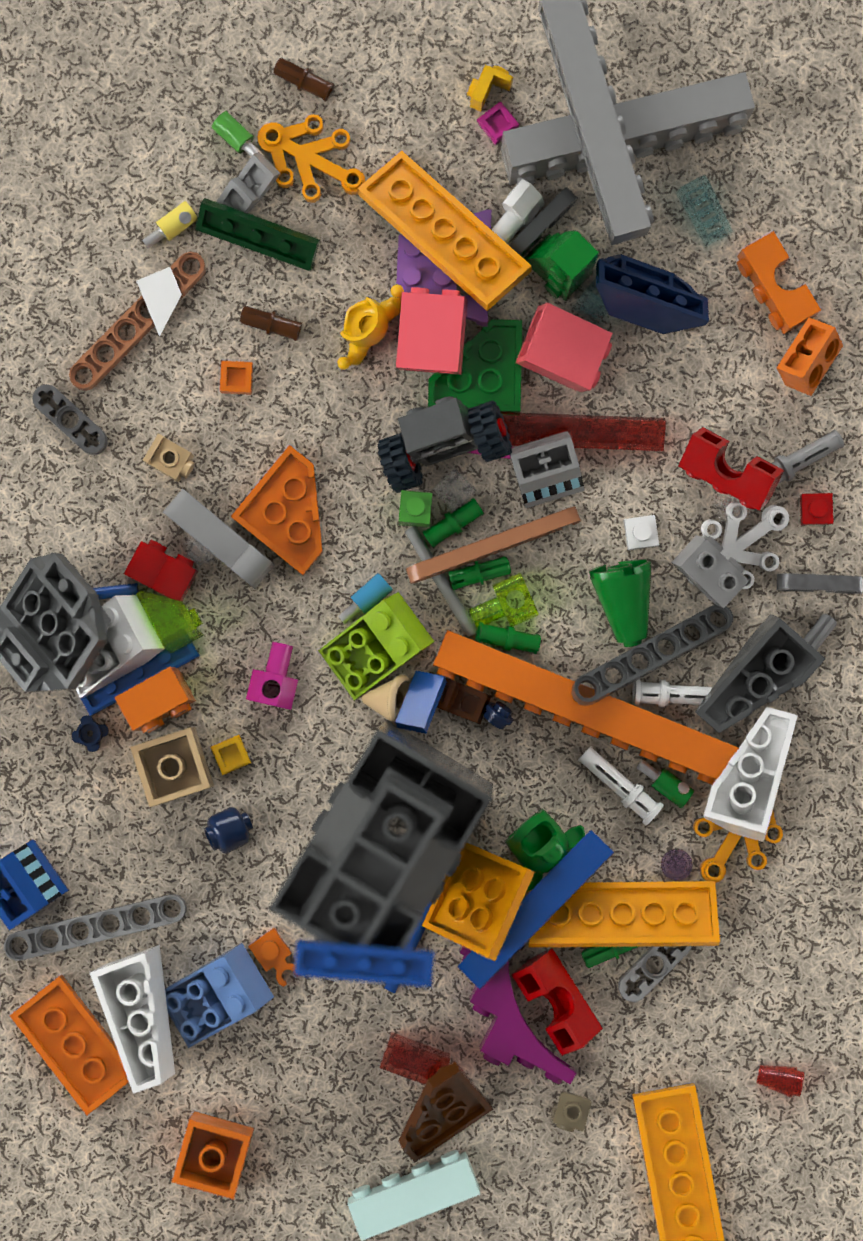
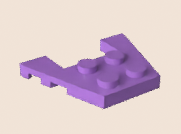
[396,210,492,327]

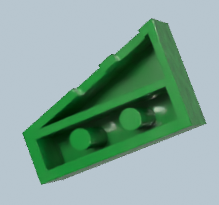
[524,230,599,301]

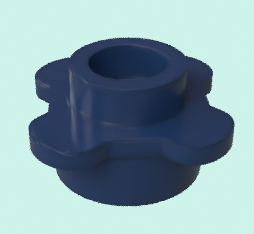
[71,715,109,752]

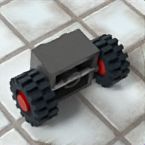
[378,397,512,493]

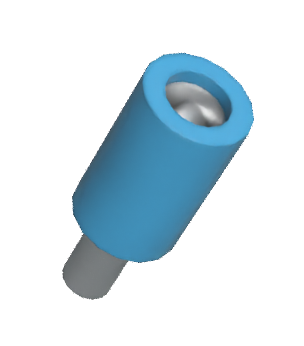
[338,573,393,624]

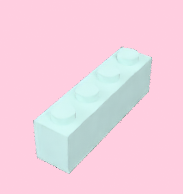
[348,1150,480,1241]

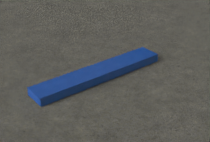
[457,830,614,990]

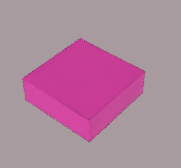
[476,101,519,145]

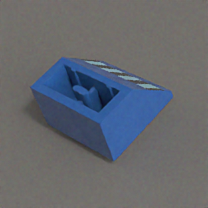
[0,839,69,931]

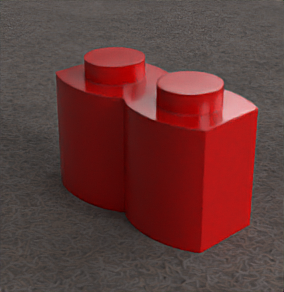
[124,539,198,604]

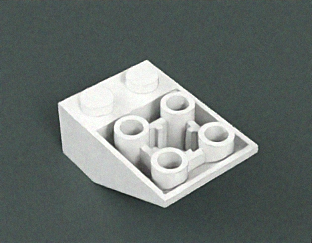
[76,595,166,698]

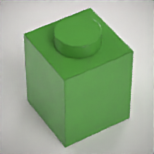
[398,490,432,528]

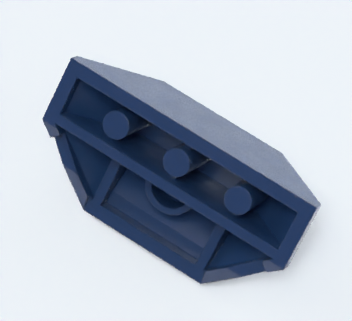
[596,254,709,334]

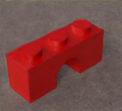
[678,427,785,511]
[511,948,603,1056]

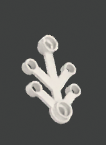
[687,502,789,589]

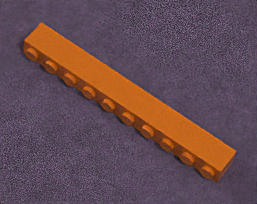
[433,630,738,785]

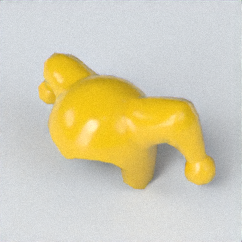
[337,284,404,370]

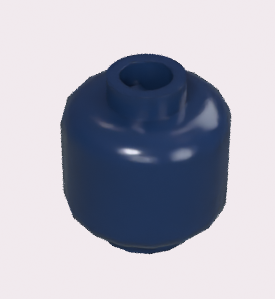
[204,807,253,854]

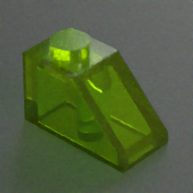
[136,591,204,653]

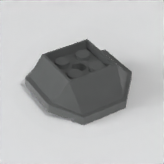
[0,553,111,692]

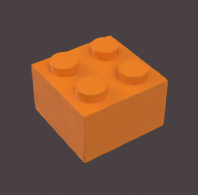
[114,666,196,733]
[172,1111,254,1199]

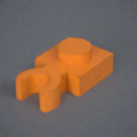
[248,927,298,987]

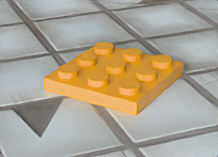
[422,842,535,961]

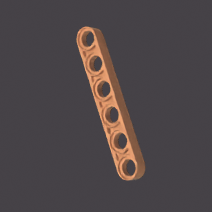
[69,252,206,391]
[405,506,581,584]

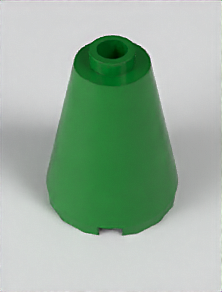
[589,559,652,647]

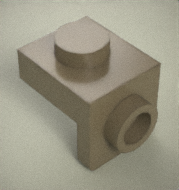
[550,1091,592,1132]

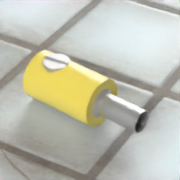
[142,201,198,249]

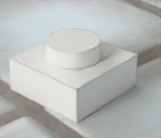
[623,515,659,550]

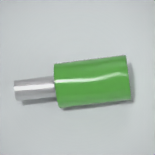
[212,111,265,157]

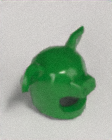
[504,809,585,892]

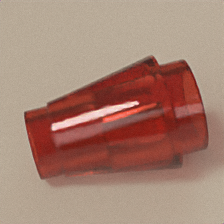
[756,1065,805,1098]

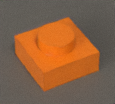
[220,361,253,395]

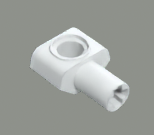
[492,179,545,244]

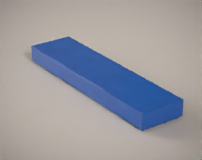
[81,629,200,716]
[294,939,435,988]

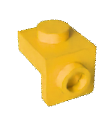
[467,65,513,112]

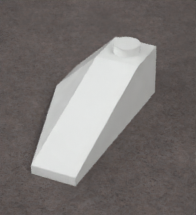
[703,707,798,842]

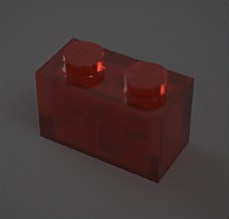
[379,1032,450,1085]

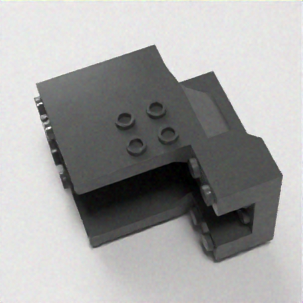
[269,720,493,948]

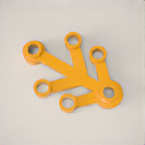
[257,114,365,203]
[693,791,783,883]

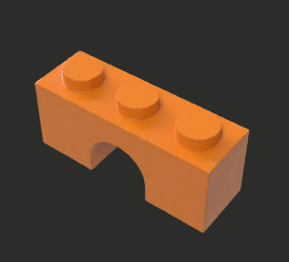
[737,231,821,334]

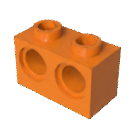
[776,317,843,396]

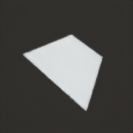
[136,267,182,337]

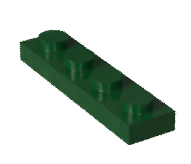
[195,198,320,271]

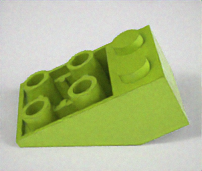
[318,592,435,701]

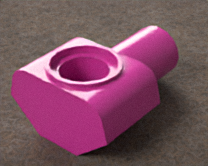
[246,642,298,710]

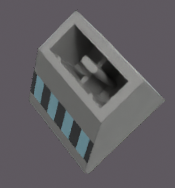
[510,431,585,508]

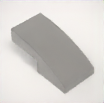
[216,152,281,213]

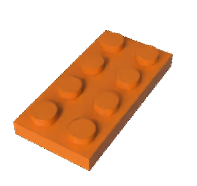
[10,975,129,1115]

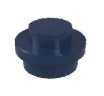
[483,701,514,730]

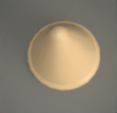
[361,674,411,727]

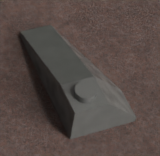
[695,614,825,733]

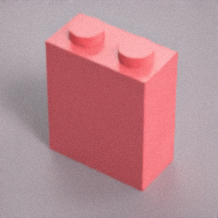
[396,287,468,375]
[516,302,613,392]

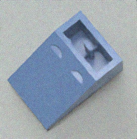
[165,943,274,1048]

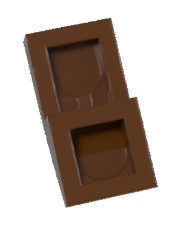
[429,672,491,725]

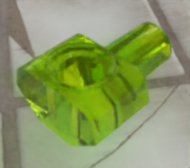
[469,573,539,627]

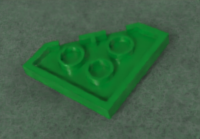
[428,319,522,414]

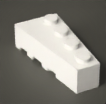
[90,945,175,1094]

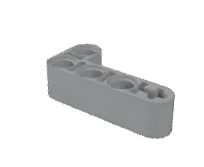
[163,489,275,589]

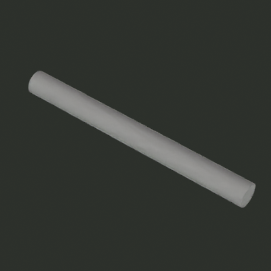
[405,526,477,637]

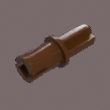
[274,58,334,102]
[240,306,302,341]

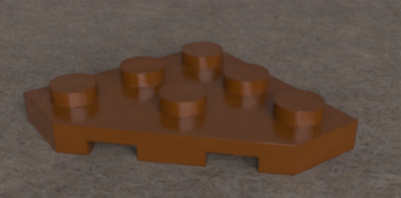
[398,1061,493,1162]

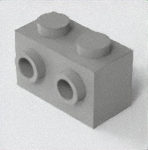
[671,535,749,609]

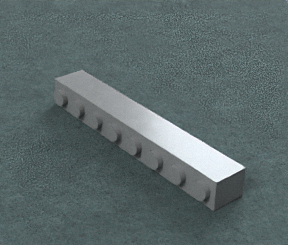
[538,0,654,245]

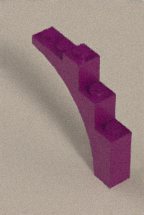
[459,946,576,1085]

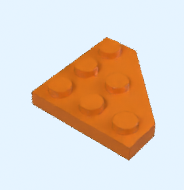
[231,445,323,576]

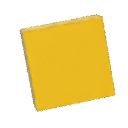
[211,734,252,775]

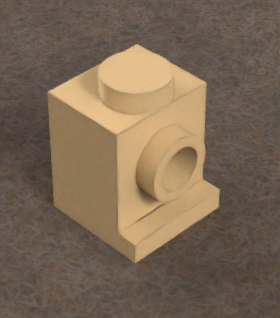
[143,433,195,482]

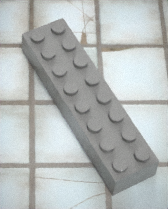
[501,72,755,185]

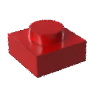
[800,493,834,525]

